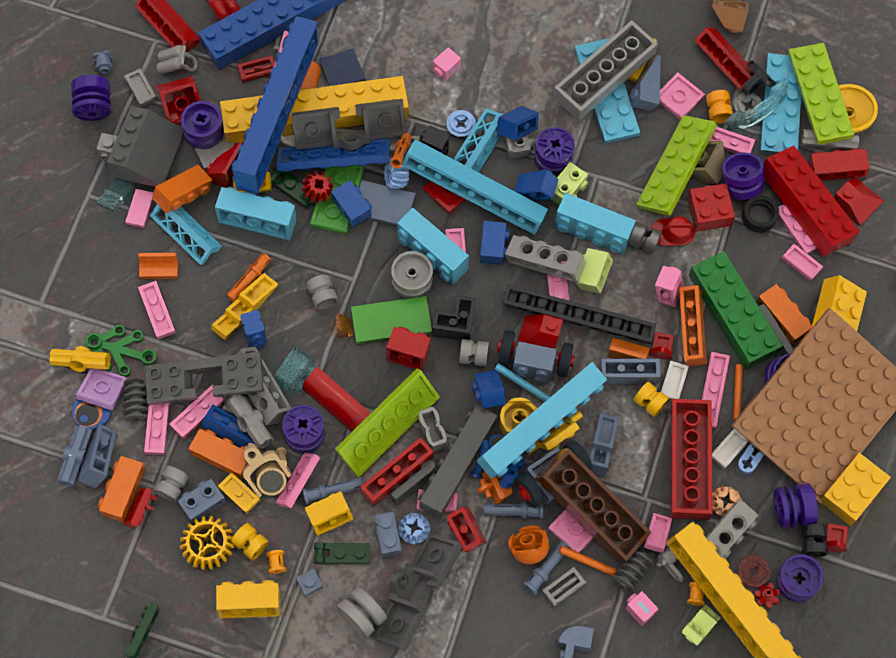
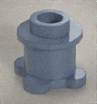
[92,50,113,74]

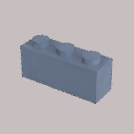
[599,359,661,385]

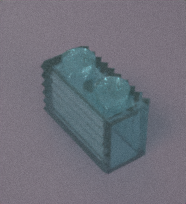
[273,347,315,394]

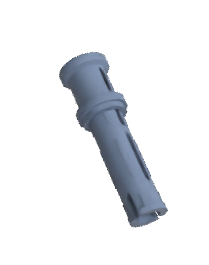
[302,477,363,506]
[483,501,543,519]
[522,540,570,596]

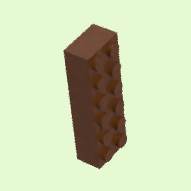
[535,448,651,562]

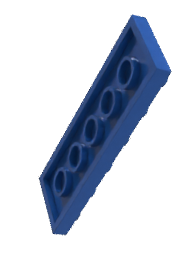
[277,139,390,172]

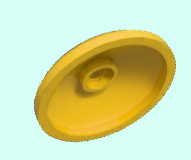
[839,84,878,133]

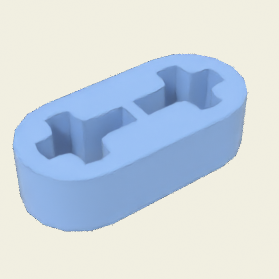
[737,443,764,475]

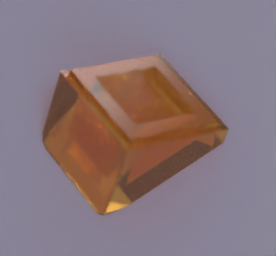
[335,313,353,338]

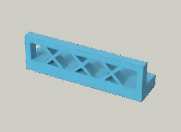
[454,109,504,173]
[150,204,222,265]

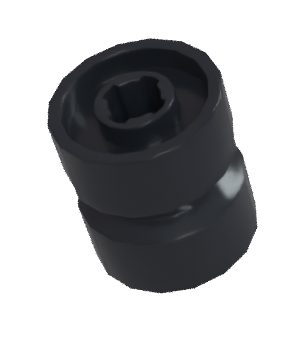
[801,524,828,558]

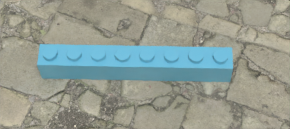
[402,139,548,235]
[476,362,607,479]

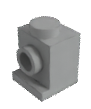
[505,135,533,160]

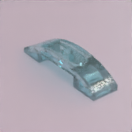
[725,78,790,131]
[96,178,136,211]

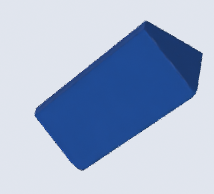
[201,404,256,453]

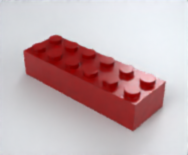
[763,145,860,257]
[670,399,712,520]

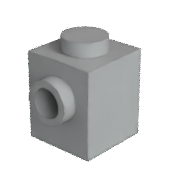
[96,133,118,161]

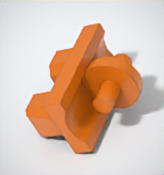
[477,472,513,504]

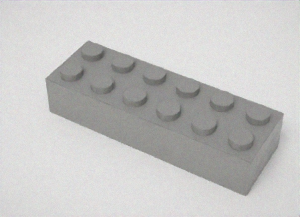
[553,20,658,121]

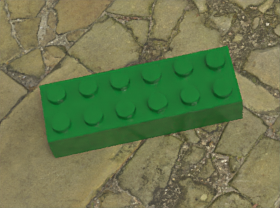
[688,251,783,370]

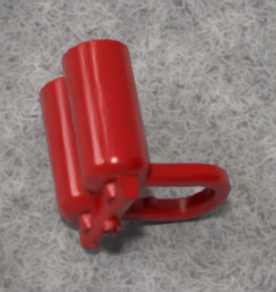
[205,0,241,21]

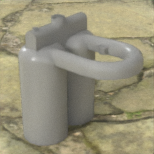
[157,45,198,75]
[656,547,684,582]

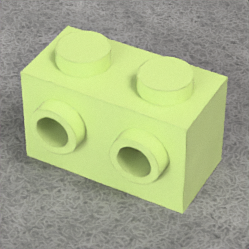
[551,162,588,205]
[575,248,613,294]

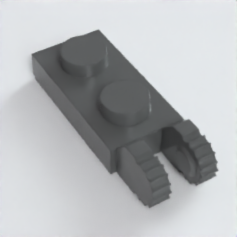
[391,460,436,506]

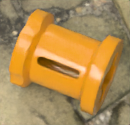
[266,550,286,574]
[687,582,705,606]

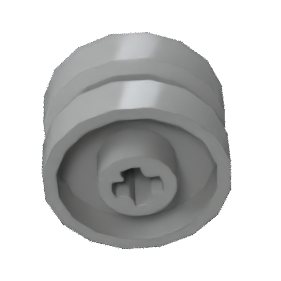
[391,251,433,299]
[336,586,387,638]

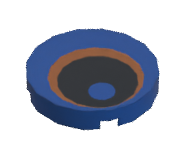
[72,399,112,431]

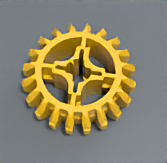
[180,516,234,570]

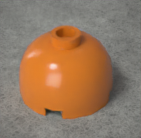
[508,526,550,564]

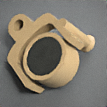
[243,443,291,497]

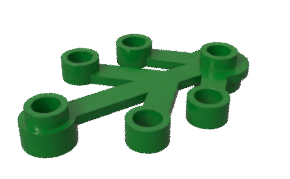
[85,325,157,377]

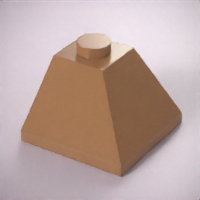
[712,0,749,33]

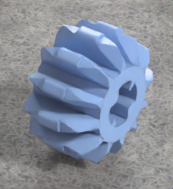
[383,158,410,189]

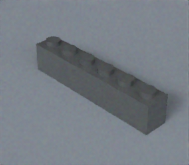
[418,405,498,519]

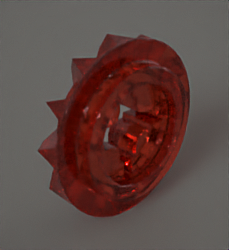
[738,555,771,588]

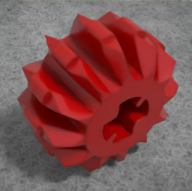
[301,171,334,204]

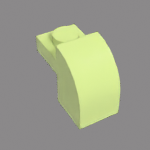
[682,605,721,646]

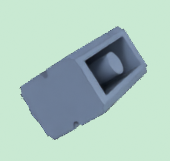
[374,512,402,559]

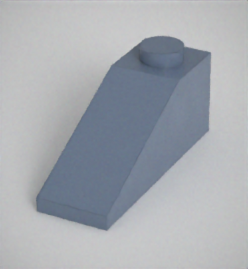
[630,55,661,112]
[78,423,117,488]

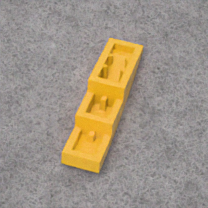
[211,273,278,340]

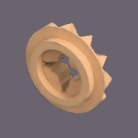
[712,486,742,517]

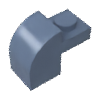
[557,626,594,658]

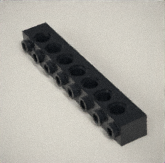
[502,284,656,345]

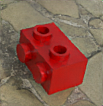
[446,507,487,552]

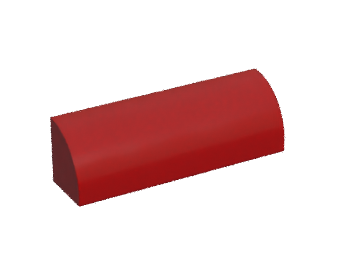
[135,0,200,52]
[694,27,755,92]
[302,367,371,432]

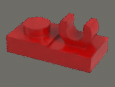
[123,487,158,528]

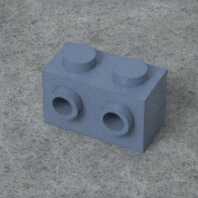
[178,479,226,525]

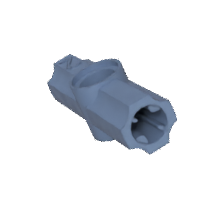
[57,425,93,486]

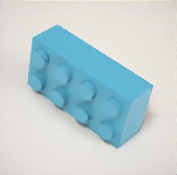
[215,187,297,241]
[554,193,636,254]
[397,208,469,285]

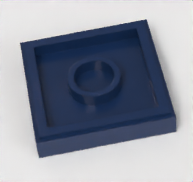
[319,48,365,86]

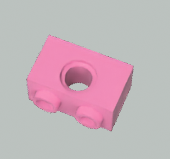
[655,266,684,308]

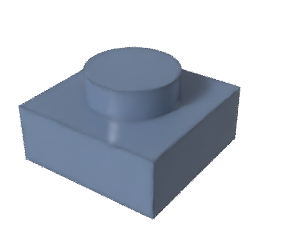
[296,569,323,597]

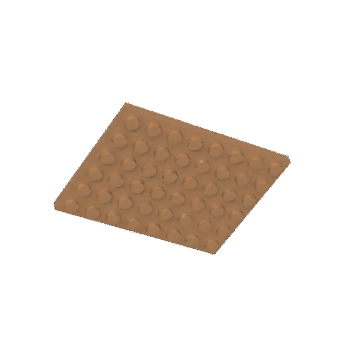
[731,308,896,503]

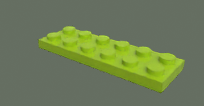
[788,43,854,145]
[636,115,717,216]
[335,369,440,477]

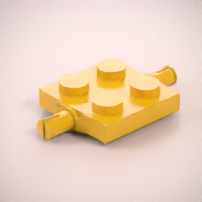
[528,411,583,454]

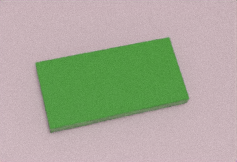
[310,165,365,234]
[351,296,432,344]

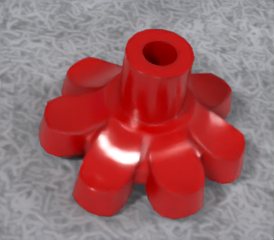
[754,583,780,609]

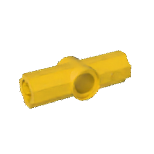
[49,346,111,372]

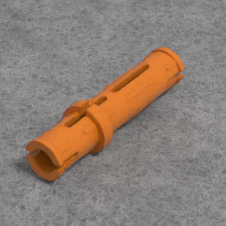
[390,133,412,168]
[226,253,272,302]

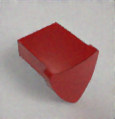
[649,332,674,360]
[825,523,848,552]

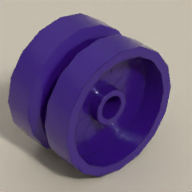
[181,101,224,149]
[722,152,764,200]

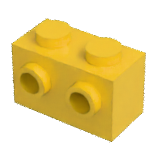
[305,491,354,536]

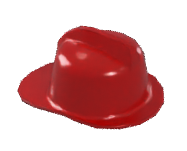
[651,216,695,246]

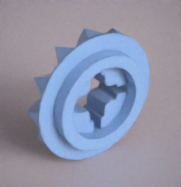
[446,110,476,138]
[398,512,430,544]

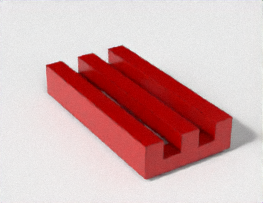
[237,55,275,83]

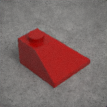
[206,142,243,188]
[834,177,884,226]
[517,314,563,349]

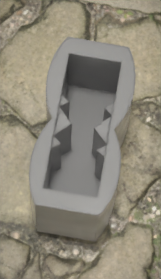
[419,407,447,453]

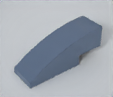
[590,413,619,477]

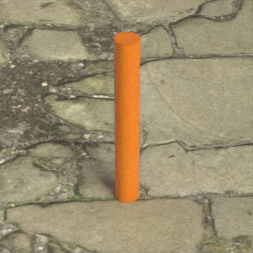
[733,364,743,421]
[558,545,616,576]

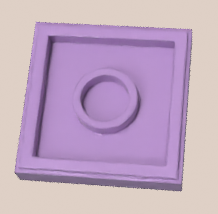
[76,368,128,411]

